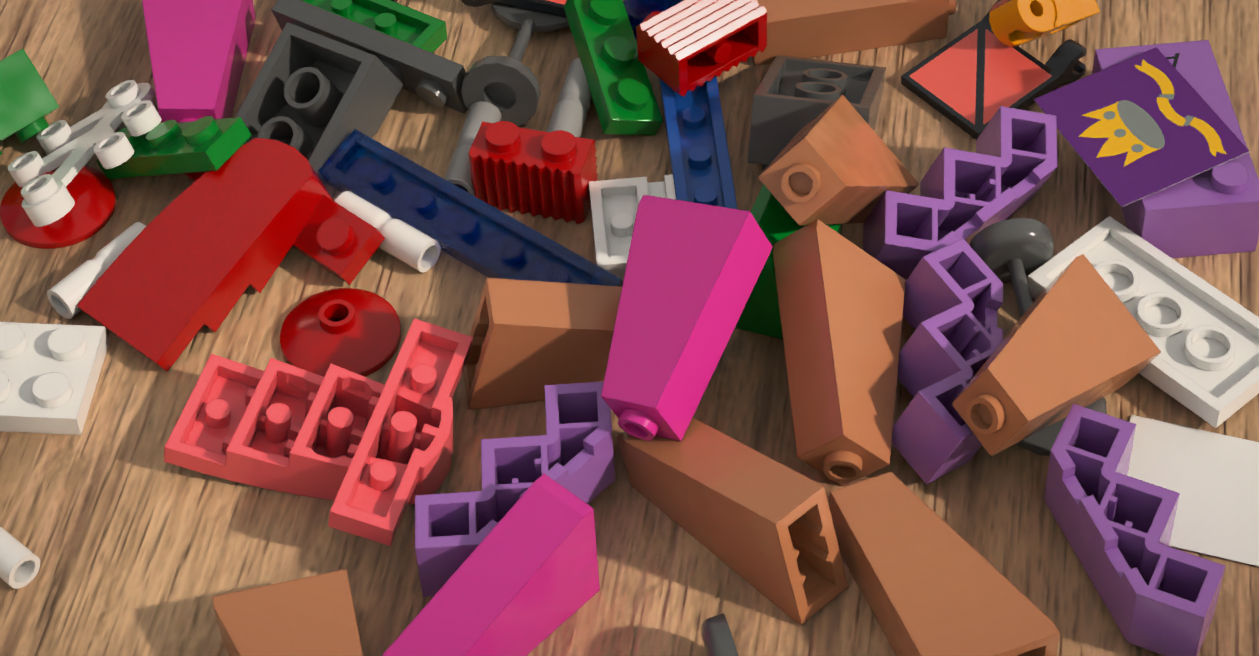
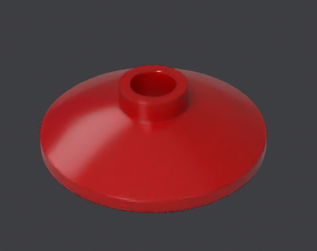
[0,165,116,249]
[280,288,401,377]

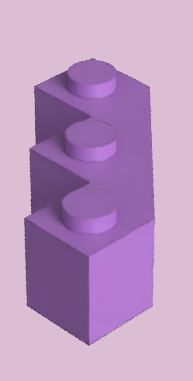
[863,106,1057,281]
[892,239,1003,485]
[415,381,615,597]
[1044,404,1226,656]

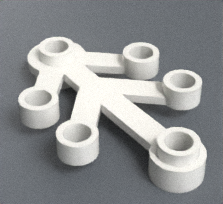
[8,80,162,227]

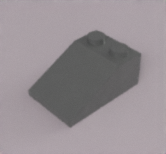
[235,22,403,185]
[748,55,886,170]

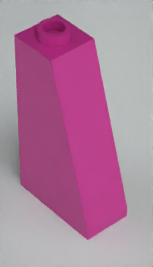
[142,0,256,123]
[601,195,773,441]
[382,473,600,656]

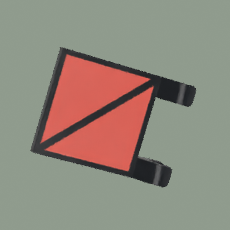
[901,0,1087,140]

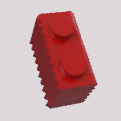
[636,0,767,96]
[468,121,598,225]

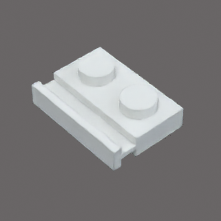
[589,174,676,282]

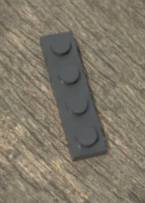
[271,0,468,114]

